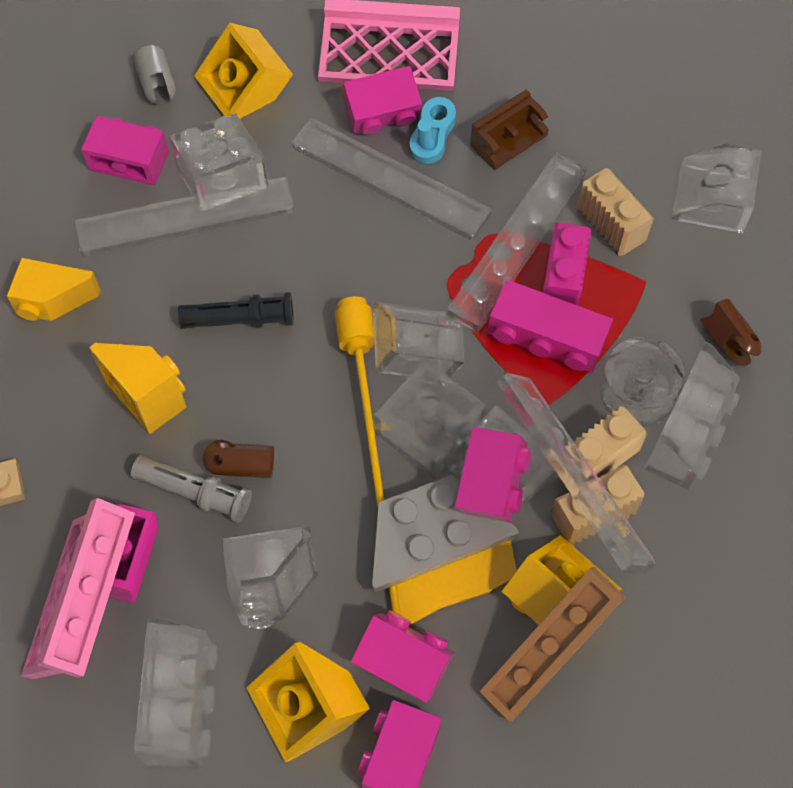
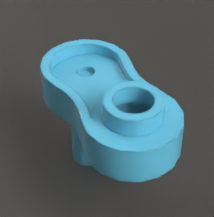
[409,97,457,165]

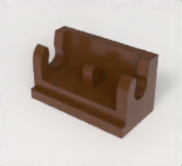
[470,89,549,170]

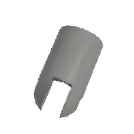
[134,45,176,104]

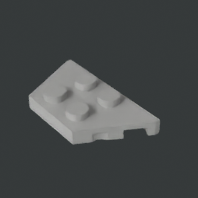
[371,475,519,593]

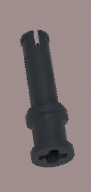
[178,292,294,329]

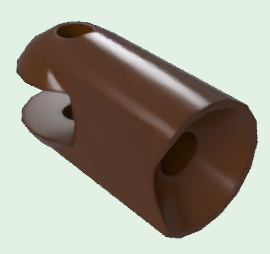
[700,299,762,366]
[203,440,274,478]

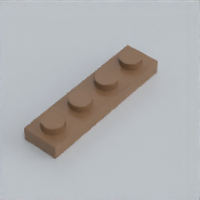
[479,567,626,722]

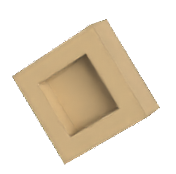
[0,459,26,506]

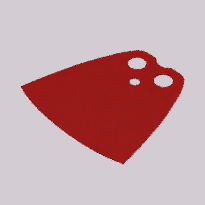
[447,234,646,408]

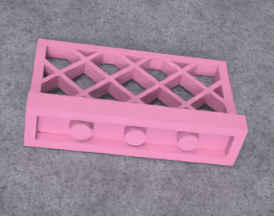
[318,0,460,91]
[21,498,135,680]

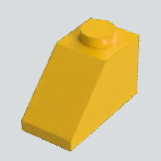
[7,258,101,321]

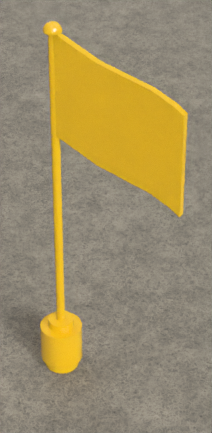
[335,296,517,626]

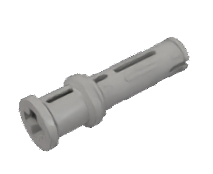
[131,455,252,523]

